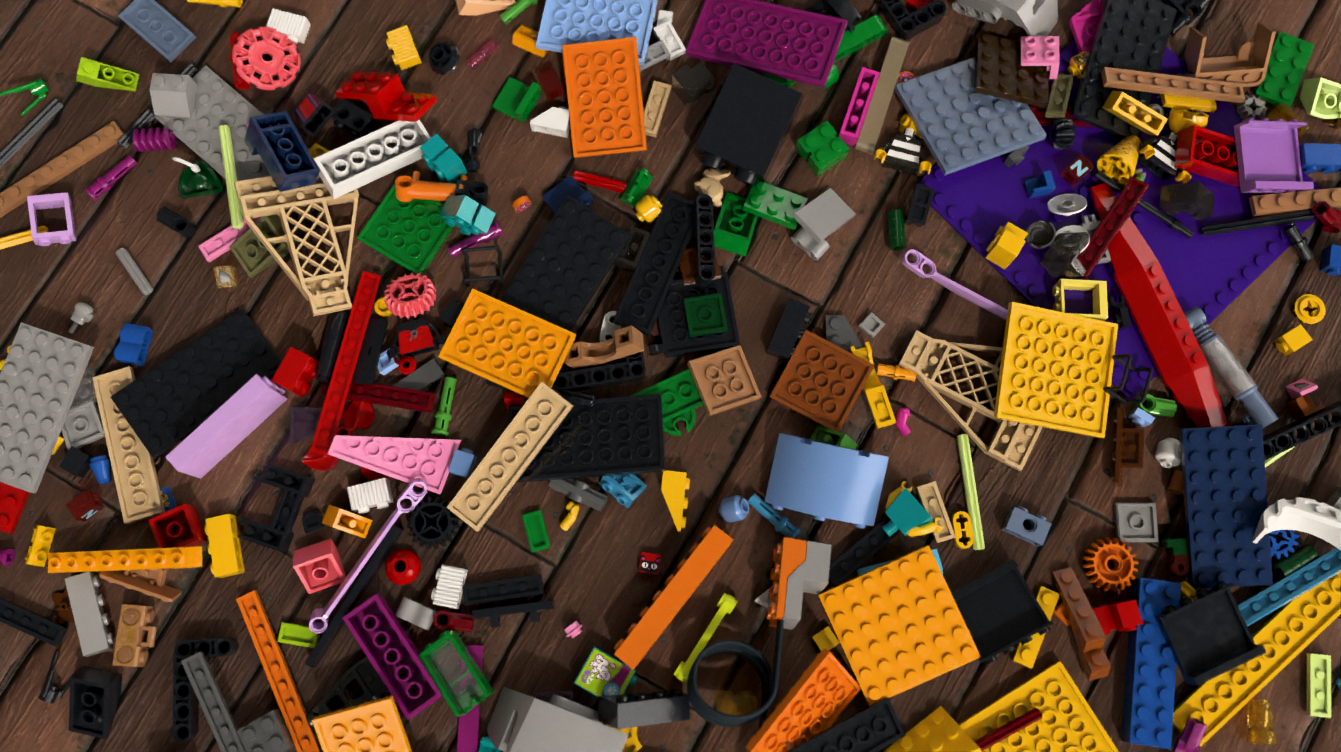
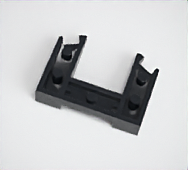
[804,0,862,33]
[236,463,315,553]

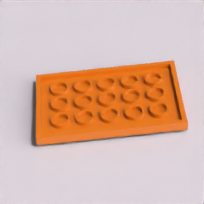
[562,37,647,158]
[745,648,861,752]

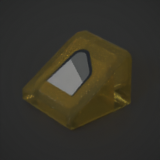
[213,265,237,289]

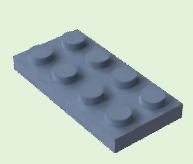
[118,0,196,62]

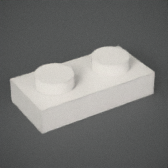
[653,21,686,61]

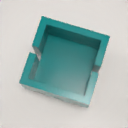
[420,133,467,183]
[439,195,496,236]

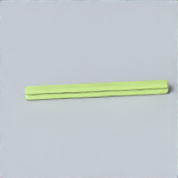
[218,125,244,229]
[957,434,985,550]

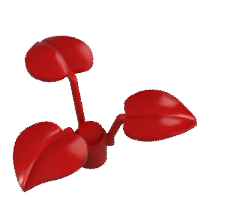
[302,401,390,481]

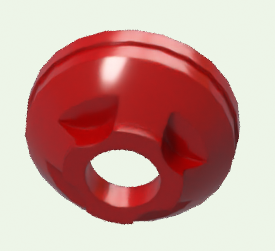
[385,549,421,585]

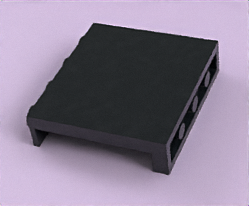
[951,559,1054,665]
[1155,581,1267,686]

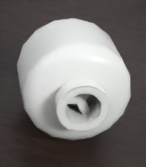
[1155,438,1181,468]

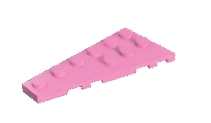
[327,435,461,495]

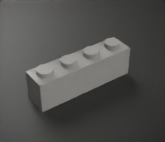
[65,572,115,657]

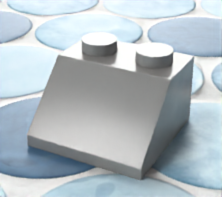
[150,73,198,119]

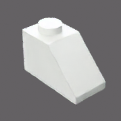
[530,107,570,138]

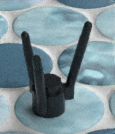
[38,650,81,703]

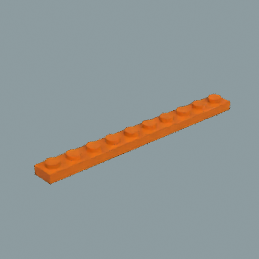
[236,590,322,752]

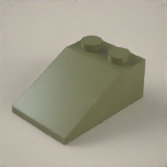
[229,214,300,278]

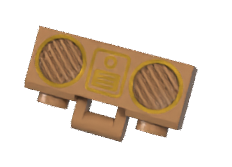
[112,604,157,667]

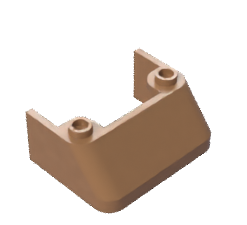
[1184,22,1276,87]

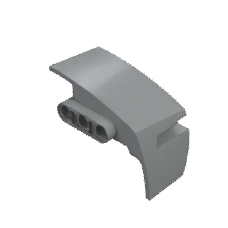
[952,0,1058,36]
[487,687,629,752]

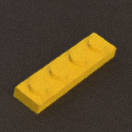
[1011,586,1060,669]

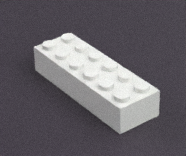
[314,120,431,199]

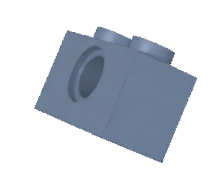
[1001,506,1051,547]

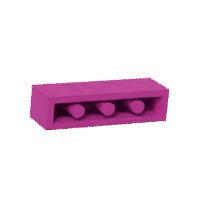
[839,67,880,147]

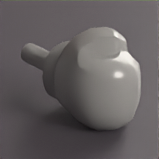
[68,302,94,334]

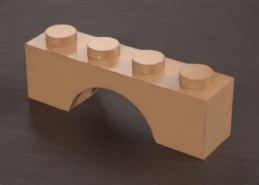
[565,325,644,370]

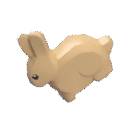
[694,168,731,207]

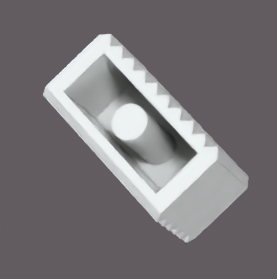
[266,8,311,44]
[347,478,394,514]
[431,564,468,609]

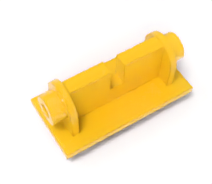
[25,525,56,567]

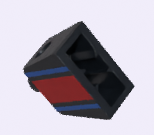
[295,93,336,137]

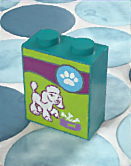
[574,647,638,697]

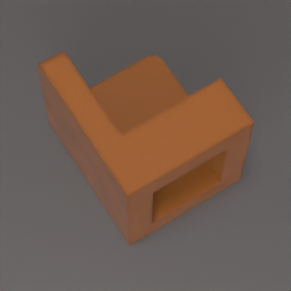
[1286,393,1325,420]

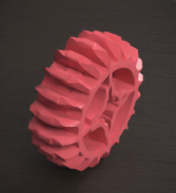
[384,272,436,319]

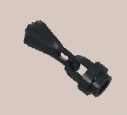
[465,128,483,173]

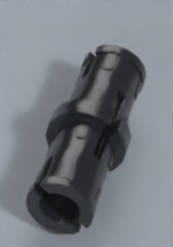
[1284,223,1314,261]

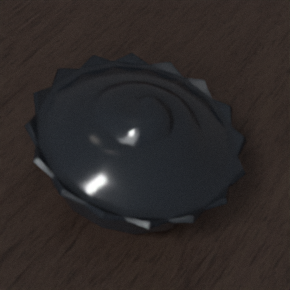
[429,41,460,75]

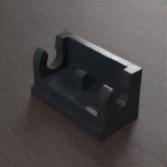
[904,184,935,227]

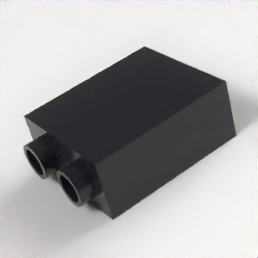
[695,63,803,186]

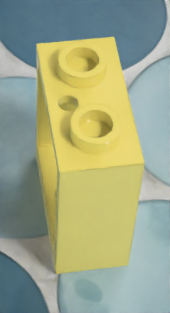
[1052,279,1108,321]

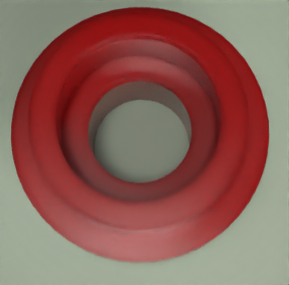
[398,356,417,375]

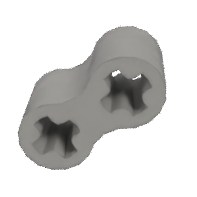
[791,226,830,261]
[395,597,438,630]

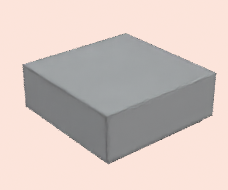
[858,312,885,339]

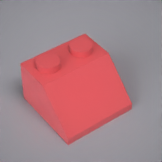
[293,538,346,594]

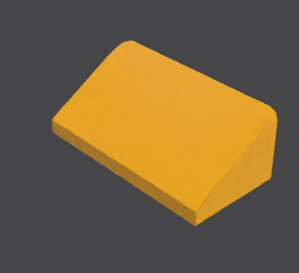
[512,25,548,58]

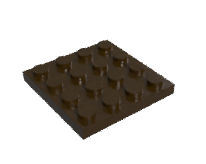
[974,32,1049,108]

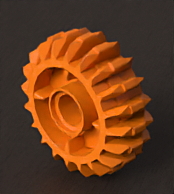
[1082,537,1139,592]

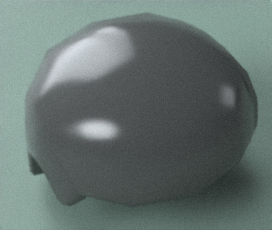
[1025,220,1056,249]

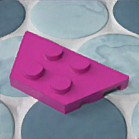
[1069,0,1104,53]

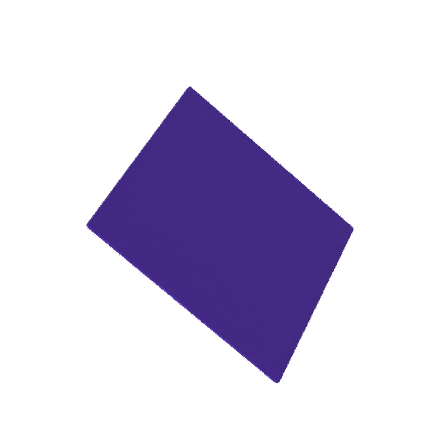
[914,40,1322,400]

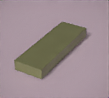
[1045,74,1074,119]

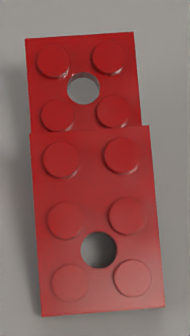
[335,71,437,122]

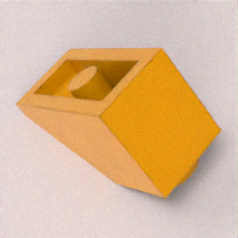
[322,505,373,538]

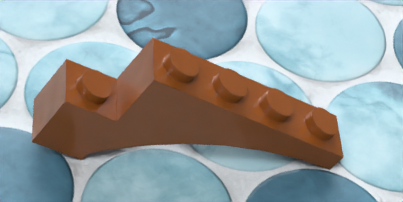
[1052,567,1111,681]

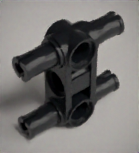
[1157,0,1210,36]

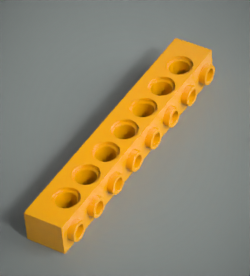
[48,546,202,573]

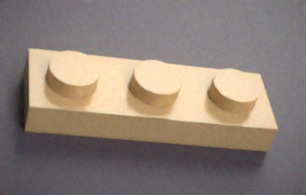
[644,81,672,137]
[916,481,956,544]

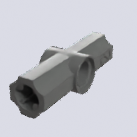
[548,479,608,512]

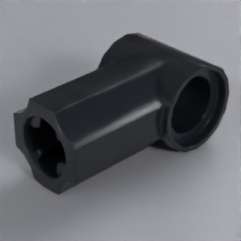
[156,207,196,238]

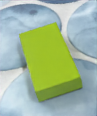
[277,622,321,648]

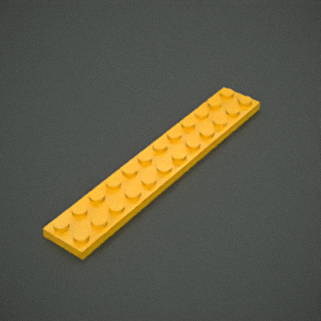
[1173,572,1341,747]

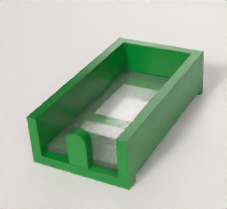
[418,630,495,717]

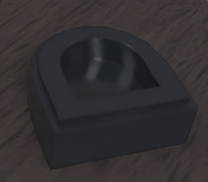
[302,511,326,534]

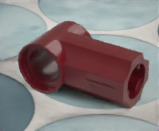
[1312,201,1341,233]
[433,611,474,633]

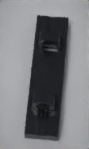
[473,600,555,628]

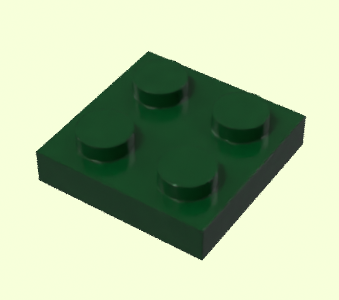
[683,293,728,337]

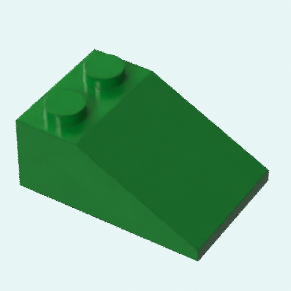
[714,193,758,257]

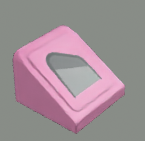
[1286,379,1318,399]

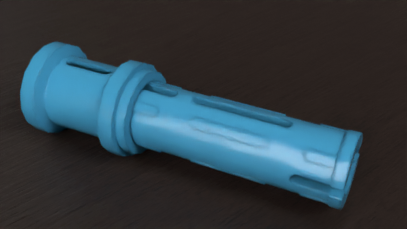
[747,493,801,539]

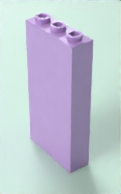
[165,374,288,479]

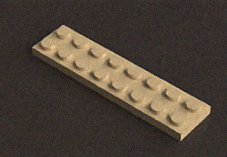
[92,366,165,524]
[447,382,574,532]

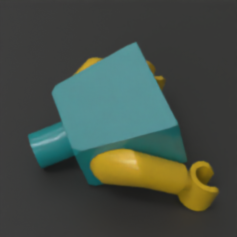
[882,481,945,537]

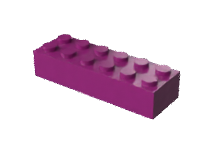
[342,594,443,720]

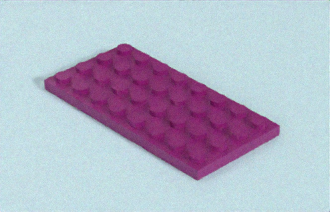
[685,0,848,88]

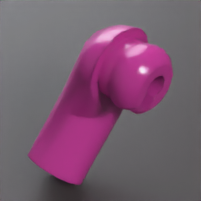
[895,407,911,437]

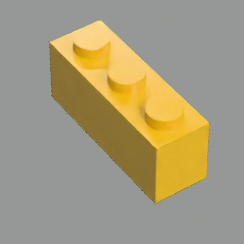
[1102,91,1168,136]
[204,514,245,578]

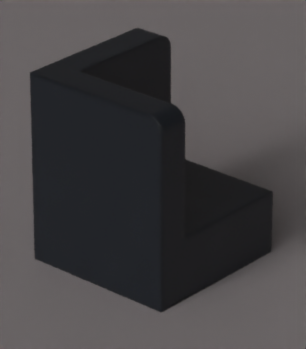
[59,446,94,478]

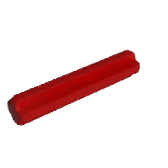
[573,170,627,193]

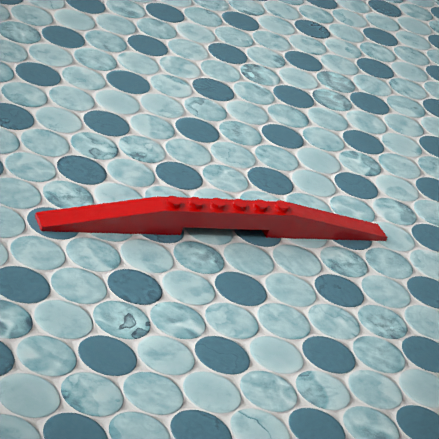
[1090,183,1229,428]

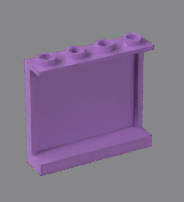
[1234,118,1314,193]

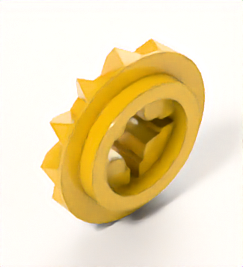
[1293,294,1325,325]

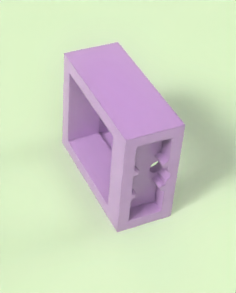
[27,192,76,246]

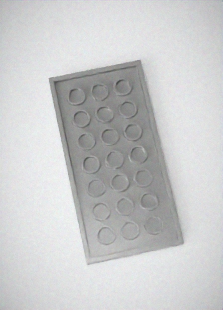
[154,65,271,181]
[0,322,94,493]

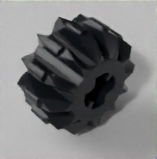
[1048,118,1076,150]

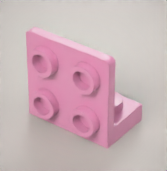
[1021,36,1059,79]

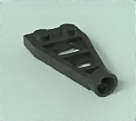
[305,656,389,728]

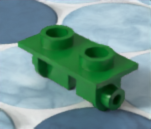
[620,168,654,207]

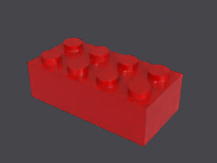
[1174,125,1240,186]

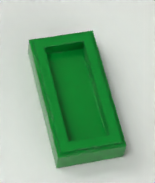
[522,509,551,553]

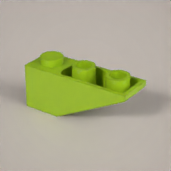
[76,57,140,91]

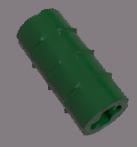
[887,210,906,251]
[1273,544,1318,579]

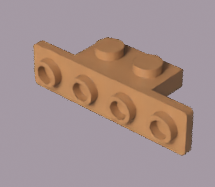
[99,569,182,602]

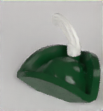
[172,157,223,199]

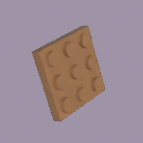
[687,345,762,417]

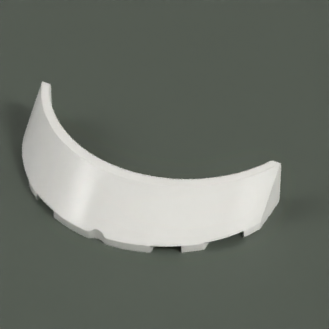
[1252,497,1341,550]

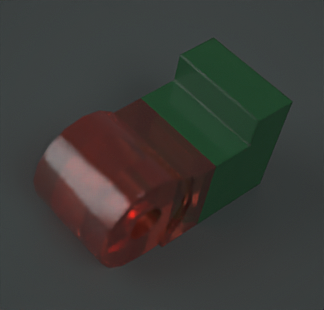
[1160,538,1190,576]

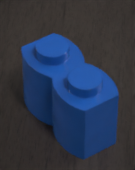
[114,323,153,366]

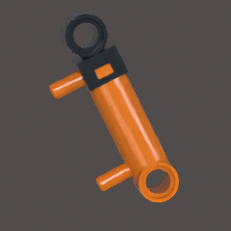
[395,171,488,208]

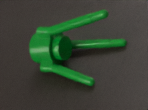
[0,78,49,116]

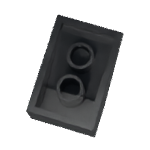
[69,666,122,739]

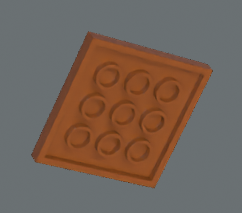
[770,330,875,432]

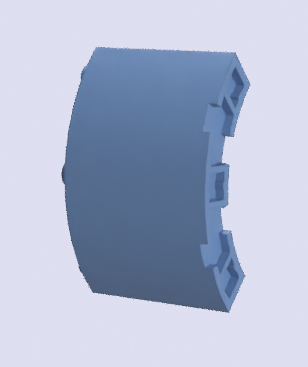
[764,433,889,528]

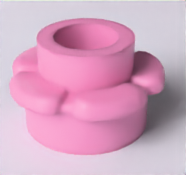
[564,620,582,639]

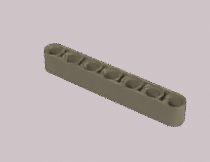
[855,36,909,155]

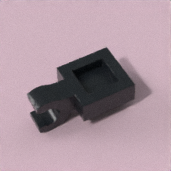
[1108,295,1131,330]

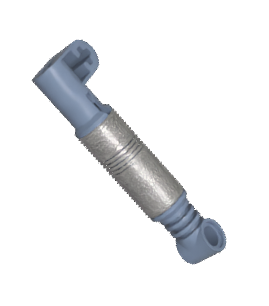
[1184,307,1279,429]

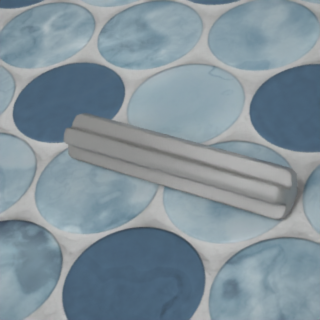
[116,248,153,295]

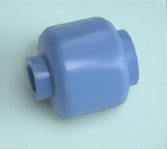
[719,495,749,523]

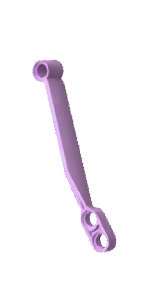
[901,249,1008,320]
[309,478,427,633]

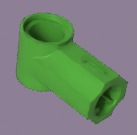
[1132,394,1177,418]

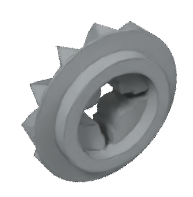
[1236,94,1268,121]

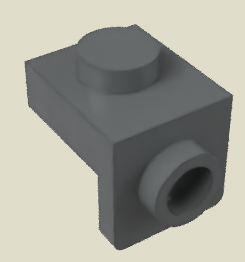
[1004,145,1030,168]

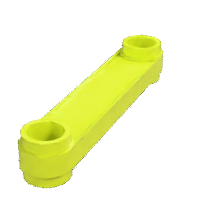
[673,593,738,683]

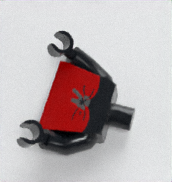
[386,316,446,361]

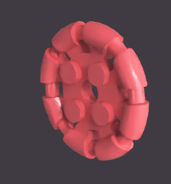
[232,26,301,90]

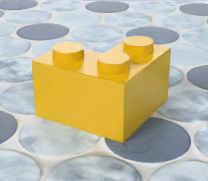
[985,222,1028,269]

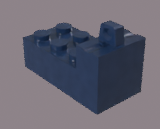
[244,111,320,192]

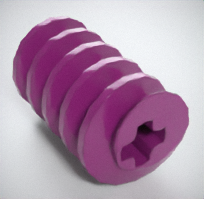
[133,127,177,152]

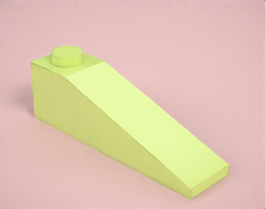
[1299,77,1341,119]

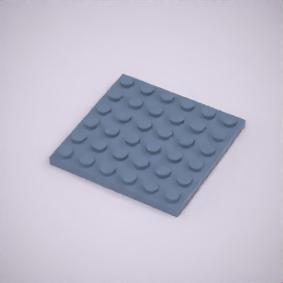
[894,57,1047,176]

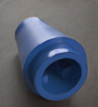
[89,455,111,485]

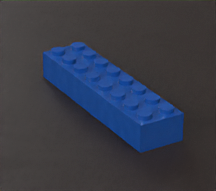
[1121,578,1181,749]

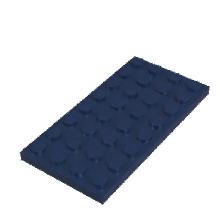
[1179,424,1273,589]

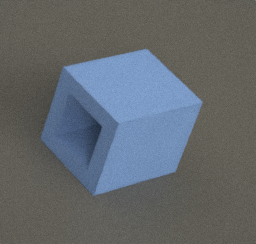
[448,448,477,479]

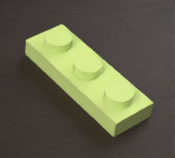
[1307,653,1331,718]

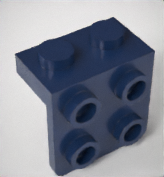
[543,176,593,214]

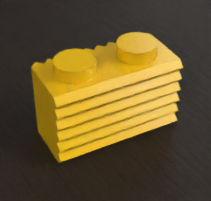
[385,25,422,70]

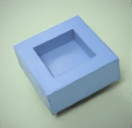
[378,348,399,375]
[1128,407,1155,427]

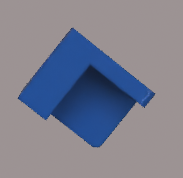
[1024,170,1056,199]

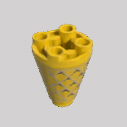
[1097,135,1141,184]

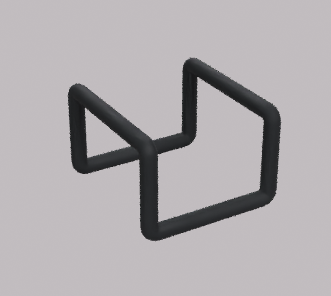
[461,246,503,287]
[1103,354,1153,403]

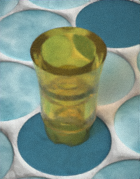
[1246,700,1278,745]

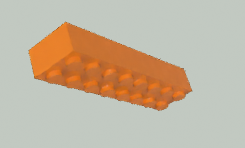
[614,525,734,670]

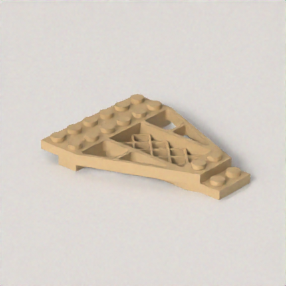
[234,175,359,316]
[898,330,1043,471]

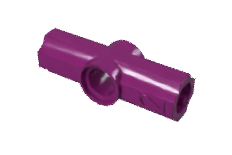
[1172,717,1207,752]

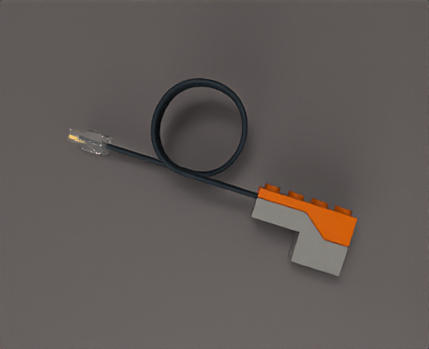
[687,537,831,729]

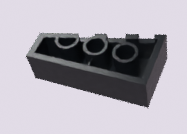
[599,689,690,729]

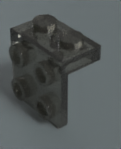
[1041,232,1089,278]

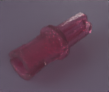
[466,40,499,70]

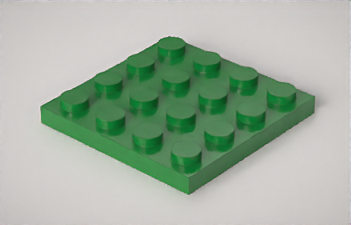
[357,184,456,275]

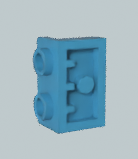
[599,474,647,508]

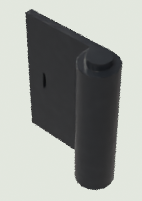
[315,311,388,385]

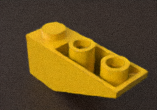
[661,470,690,533]

